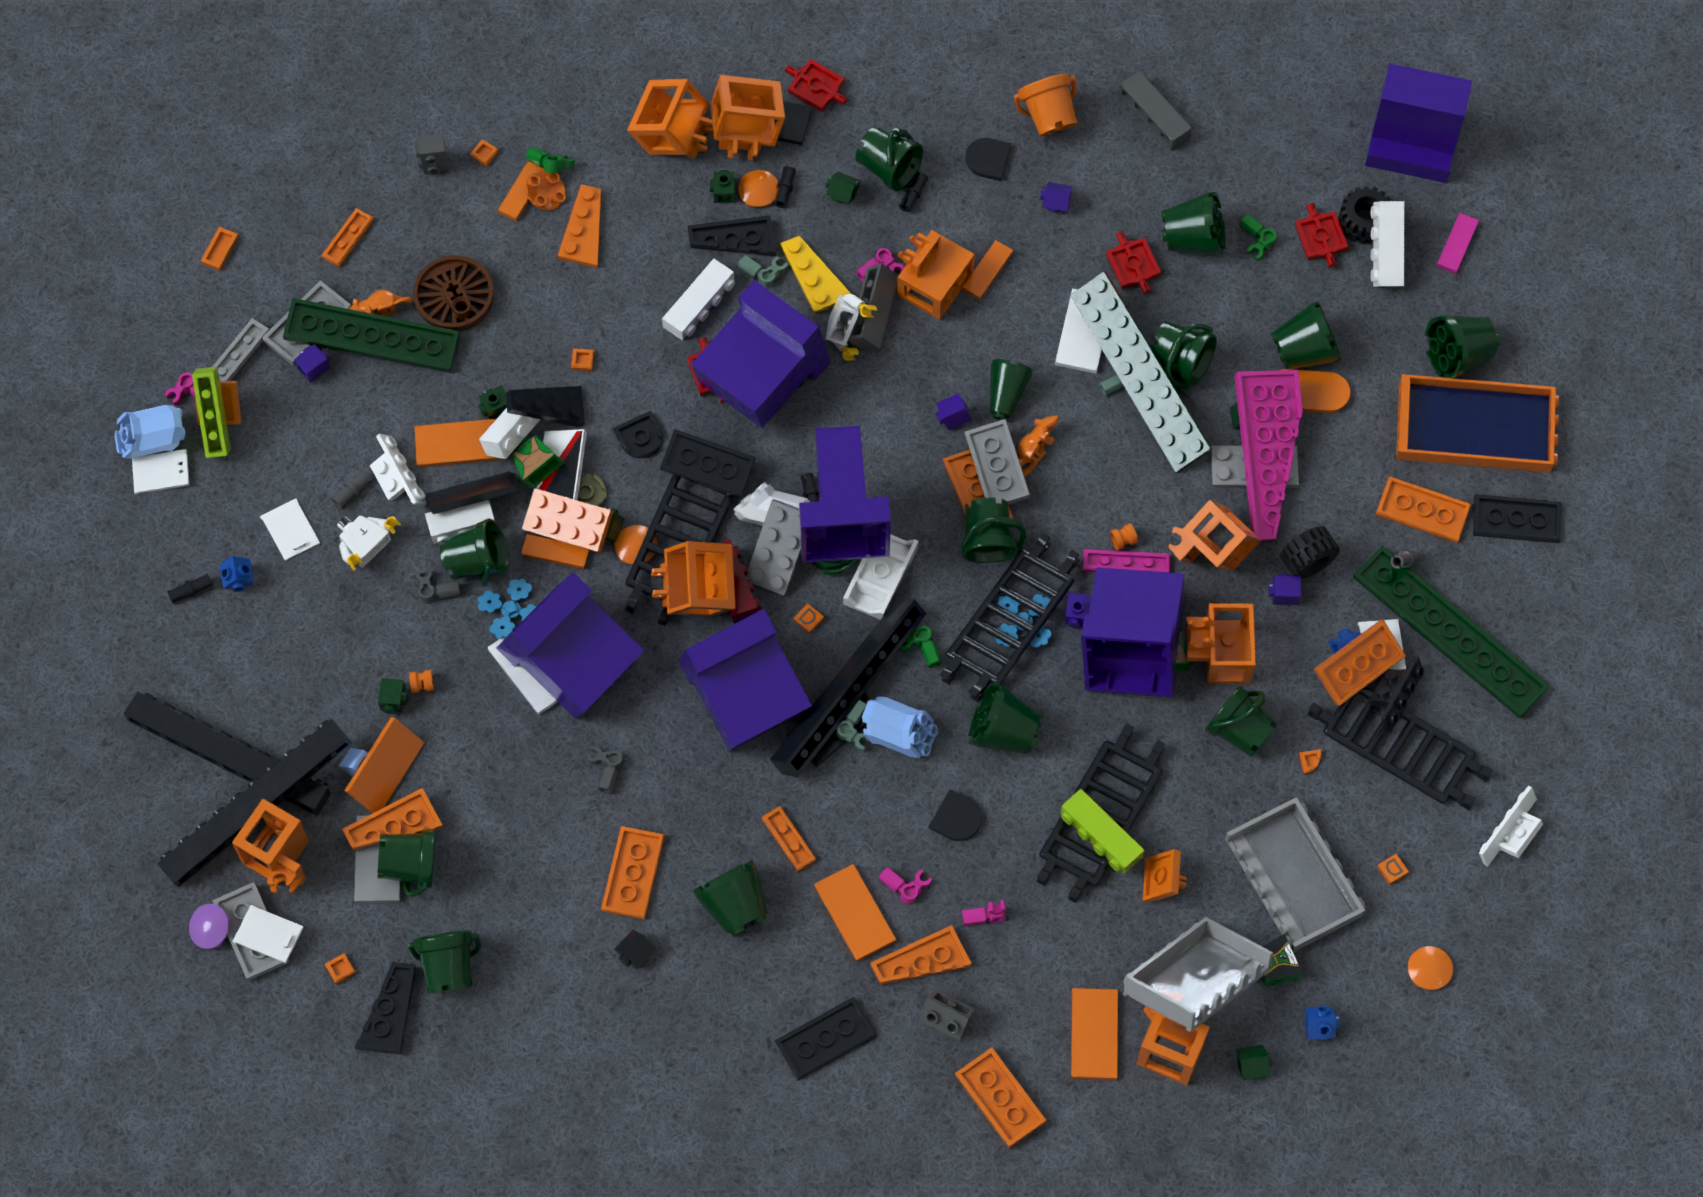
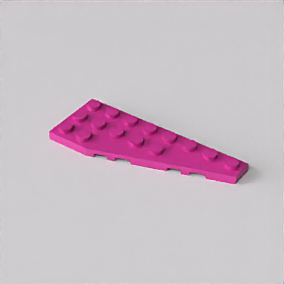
[1234,370,1303,541]

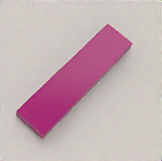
[1083,549,1170,573]

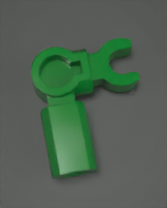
[526,147,575,173]
[1239,214,1276,261]
[900,626,942,668]

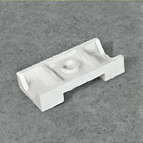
[843,534,919,620]

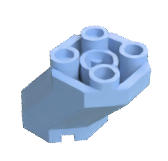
[114,405,185,459]
[862,697,938,758]

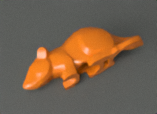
[349,290,412,317]
[1017,415,1059,477]

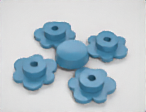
[478,579,537,639]
[995,594,1051,648]

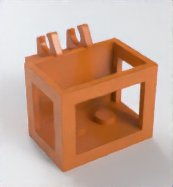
[710,75,785,160]
[627,79,714,158]
[897,230,975,320]
[1168,500,1262,572]
[651,541,736,617]
[1186,603,1256,684]
[232,799,309,893]
[1136,990,1210,1086]

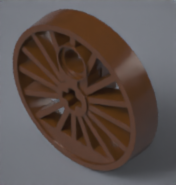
[413,256,493,332]

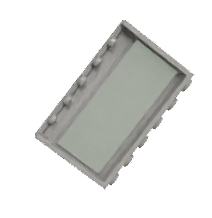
[1225,797,1366,953]
[1123,917,1273,1032]

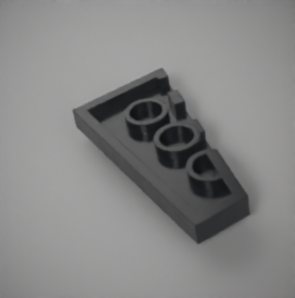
[688,215,776,256]
[506,386,585,427]
[355,962,416,1055]

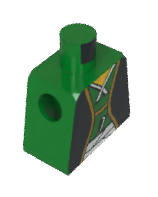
[1261,934,1302,986]

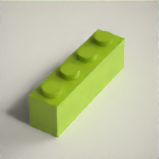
[192,367,231,458]
[1061,789,1144,875]

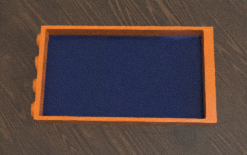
[1396,374,1559,473]

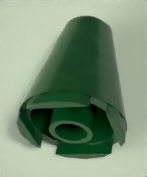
[990,359,1033,420]

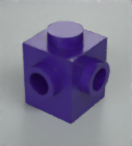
[1040,182,1073,212]
[294,344,330,383]
[936,393,972,430]
[1268,574,1301,605]
[1064,592,1091,628]

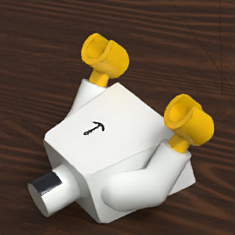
[825,294,877,361]
[337,516,401,571]

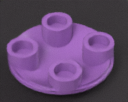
[189,904,231,949]

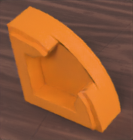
[1299,749,1322,775]

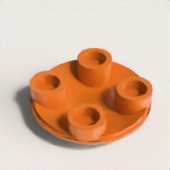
[738,170,778,207]
[526,171,566,210]
[614,525,658,565]
[1408,946,1453,990]

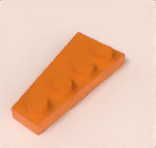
[557,184,601,268]
[342,788,443,850]
[870,925,972,985]

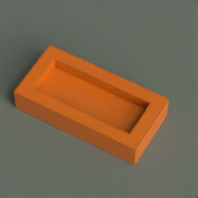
[201,227,239,271]

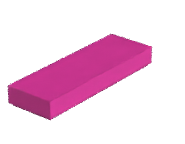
[1436,213,1479,274]

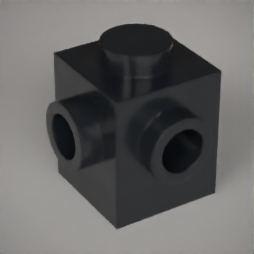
[615,930,656,969]

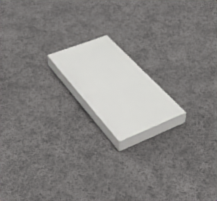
[1055,288,1102,374]
[488,630,558,715]

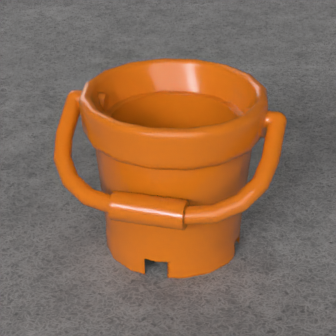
[1014,73,1078,137]

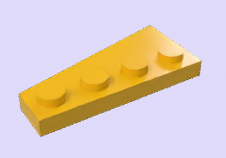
[780,236,851,314]

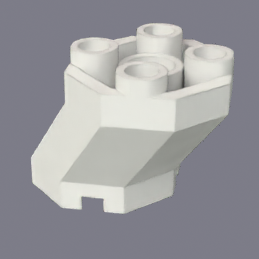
[733,482,810,526]

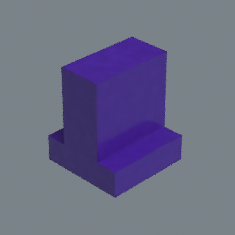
[1365,63,1472,183]
[691,280,831,428]
[799,425,891,563]
[1081,567,1185,697]
[496,572,644,719]
[678,609,812,752]

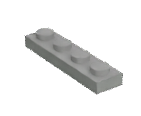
[212,318,269,381]

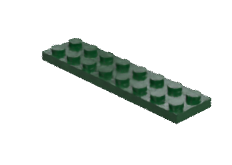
[283,298,459,373]

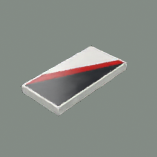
[536,429,587,501]

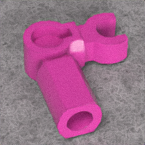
[856,248,904,281]
[164,372,195,405]
[879,867,932,904]
[962,900,1006,927]

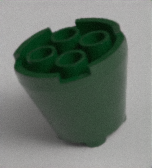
[1161,192,1226,255]
[1271,301,1342,370]
[1425,315,1501,379]
[968,682,1044,753]
[693,859,768,936]

